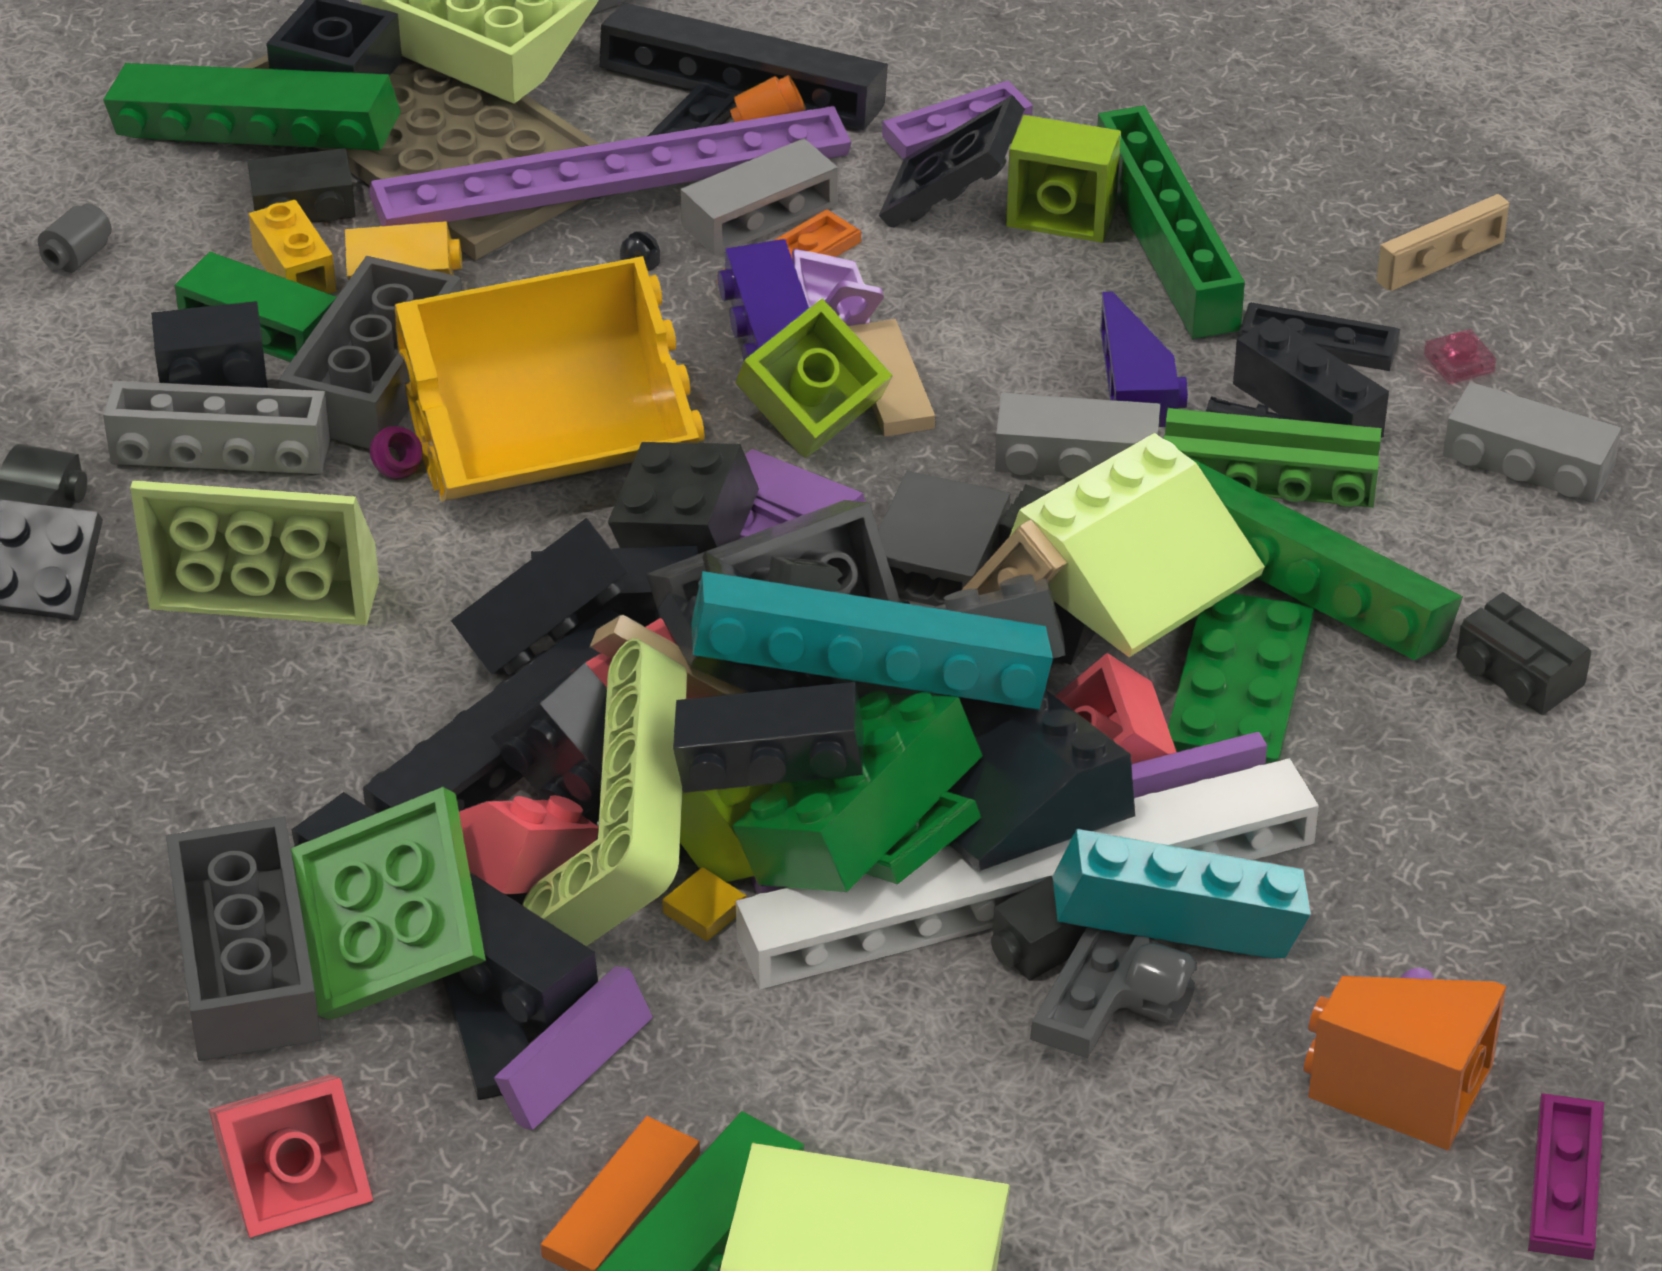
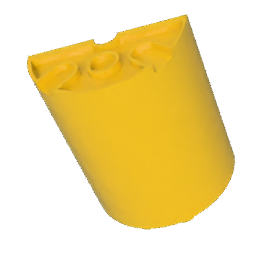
[395,256,705,502]

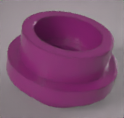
[370,426,422,479]

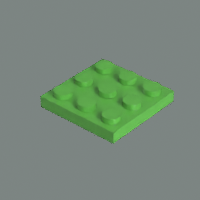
[291,787,486,1020]

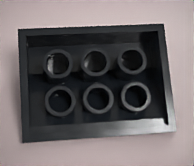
[947,689,1135,871]

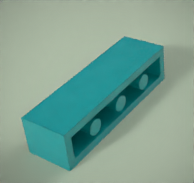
[1052,829,1311,958]

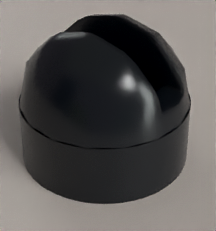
[620,231,660,271]

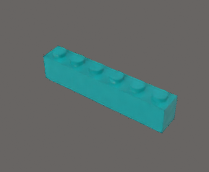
[691,571,1053,709]

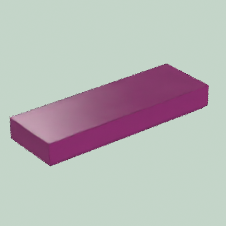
[1528,1093,1604,1260]

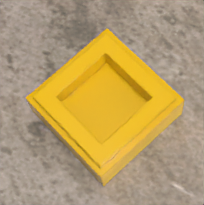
[662,867,747,942]

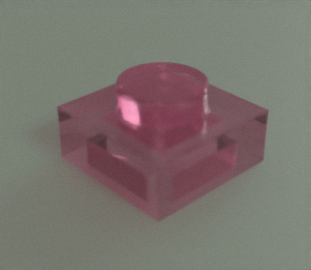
[1424,329,1496,385]

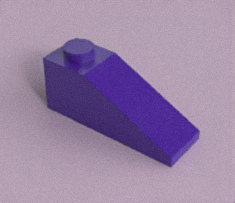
[1100,291,1188,427]

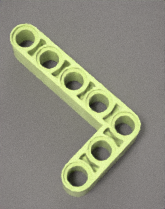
[522,638,687,946]

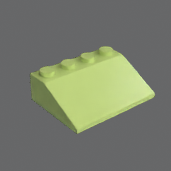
[361,0,599,104]
[1010,433,1265,657]
[130,481,379,626]
[720,1143,1010,1271]

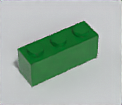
[174,252,337,362]

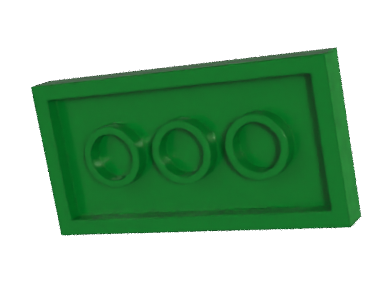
[1168,593,1314,764]

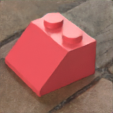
[1055,653,1177,764]
[459,795,599,894]
[208,1075,373,1238]

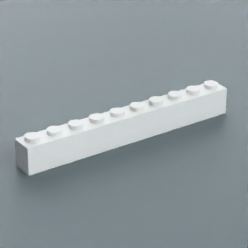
[736,758,1319,989]

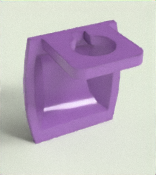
[792,248,884,326]

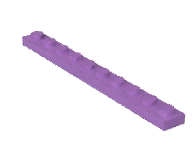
[369,106,851,226]

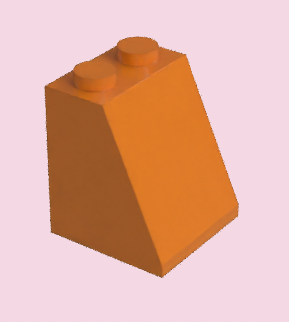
[1303,976,1506,1151]

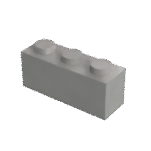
[681,138,838,256]
[1443,382,1622,503]
[995,393,1160,479]

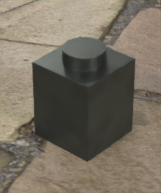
[991,876,1087,981]

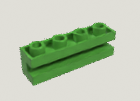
[1164,408,1381,508]

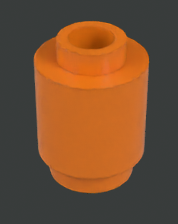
[730,75,806,122]

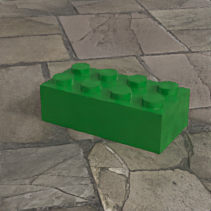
[733,691,983,892]

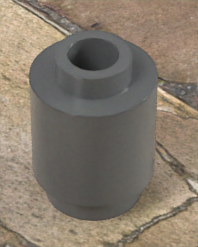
[38,203,112,273]

